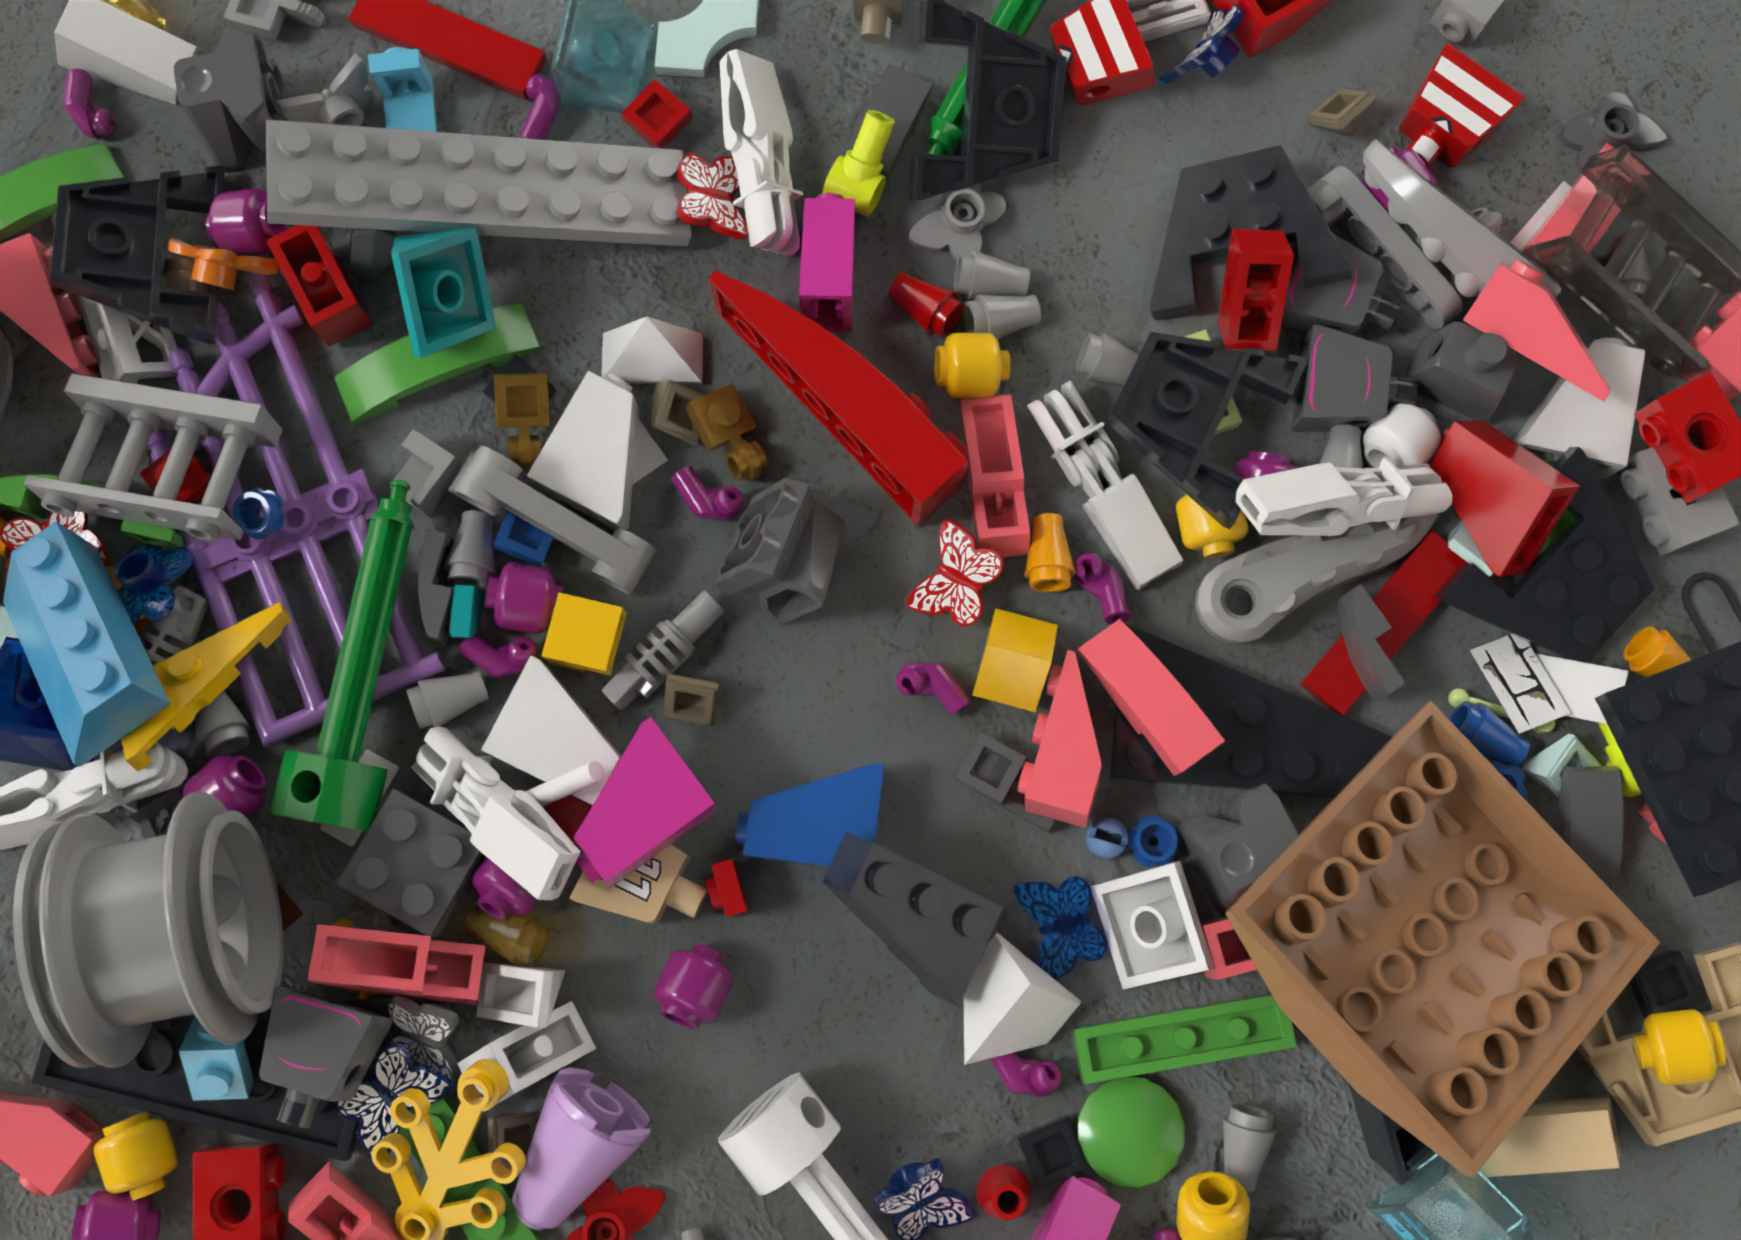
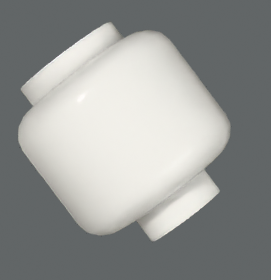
[1363,403,1442,468]

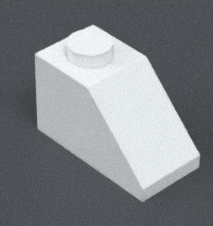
[457,1001,596,1112]

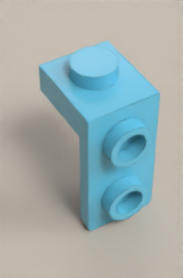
[368,47,438,132]
[179,1016,254,1101]

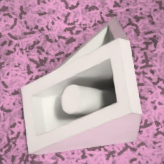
[964,933,1081,1065]

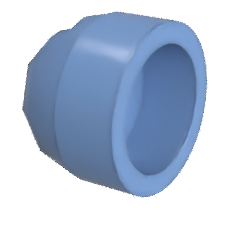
[1085,817,1129,859]

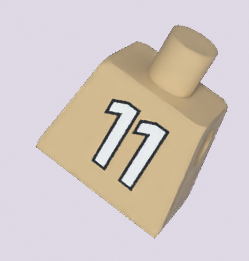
[569,843,708,924]

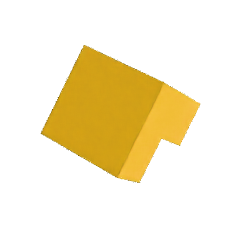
[541,593,627,676]
[972,608,1058,712]

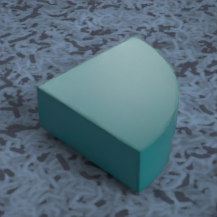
[449,585,485,638]

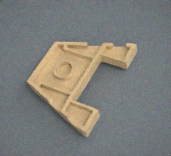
[1577,942,1741,1147]

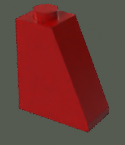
[1430,420,1580,577]

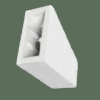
[54,0,196,105]
[1513,338,1646,479]
[527,371,639,530]
[481,656,621,805]

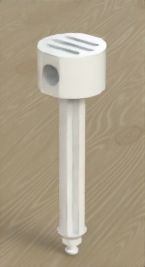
[718,1072,888,1240]

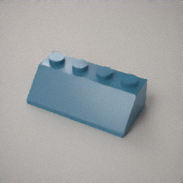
[3,522,171,767]

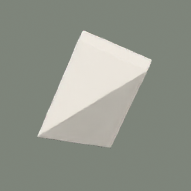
[602,316,704,385]
[476,963,566,1028]

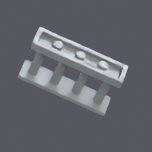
[24,374,283,542]

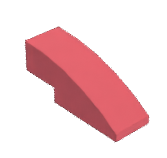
[961,394,1031,557]
[1076,619,1225,776]
[307,924,485,1006]
[288,1162,404,1240]

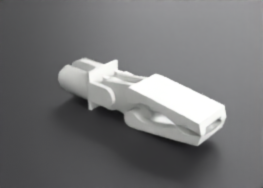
[720,49,803,256]
[1027,380,1183,590]
[1235,456,1453,536]
[412,726,581,900]
[0,742,188,850]

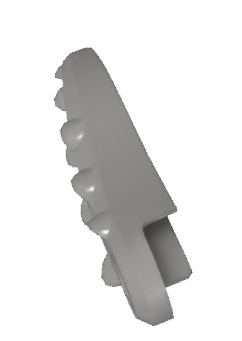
[1363,139,1561,298]
[1195,513,1439,645]

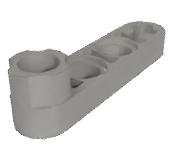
[1307,166,1463,329]

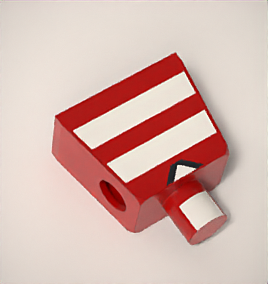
[1050,0,1155,105]
[1399,42,1525,168]

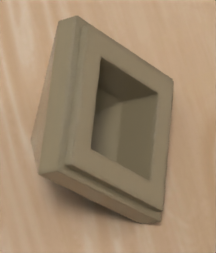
[1307,88,1376,136]
[663,674,719,727]
[488,1112,537,1169]

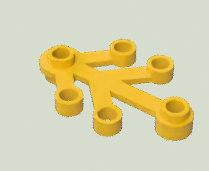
[371,1059,526,1240]

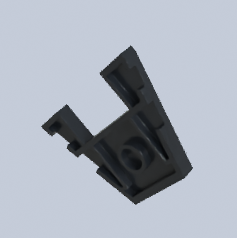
[908,0,1067,200]
[1150,145,1352,320]
[50,166,225,344]
[1107,332,1308,530]
[1433,447,1655,663]

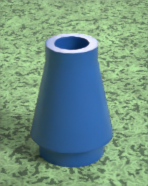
[1449,701,1530,766]

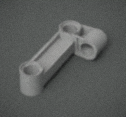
[448,446,657,595]

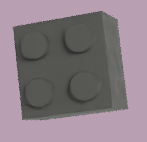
[336,789,485,937]

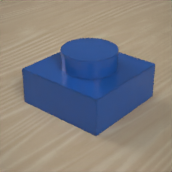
[492,510,553,567]

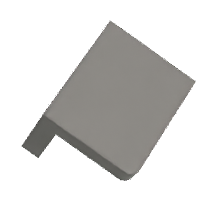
[389,429,462,519]

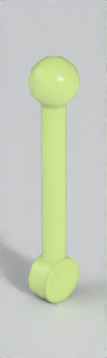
[1448,688,1555,734]

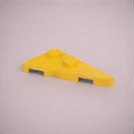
[121,602,292,772]

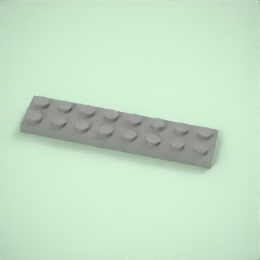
[266,119,691,247]

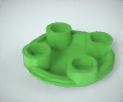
[1076,1077,1185,1188]

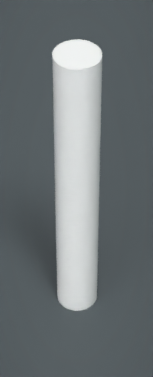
[525,761,604,807]

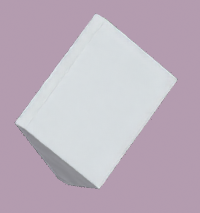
[1091,861,1215,990]

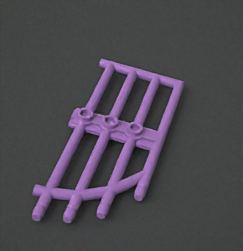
[147,273,446,748]

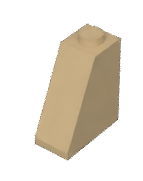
[1477,1094,1621,1178]

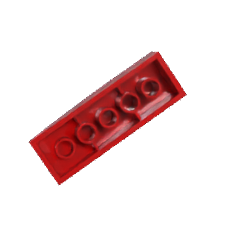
[708,270,968,527]

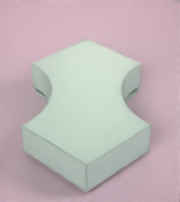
[655,0,759,78]

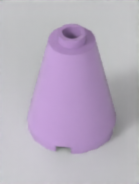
[512,1067,651,1230]

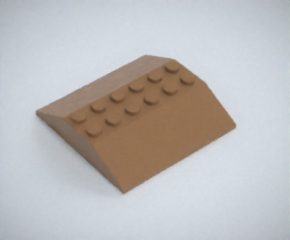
[1225,700,1661,1177]

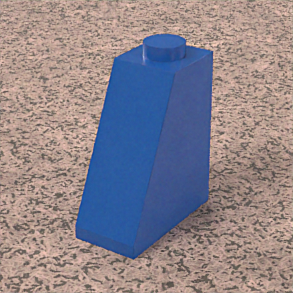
[735,763,884,867]

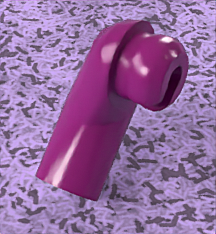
[63,69,116,140]
[519,74,561,140]
[671,466,744,521]
[1074,553,1130,625]
[459,633,538,679]
[895,662,972,716]
[990,1052,1062,1097]

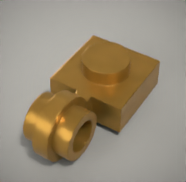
[494,373,550,471]
[685,383,767,481]

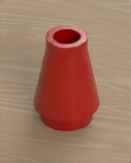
[888,272,965,338]
[976,1164,1031,1221]

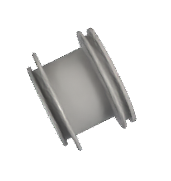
[13,791,283,1068]

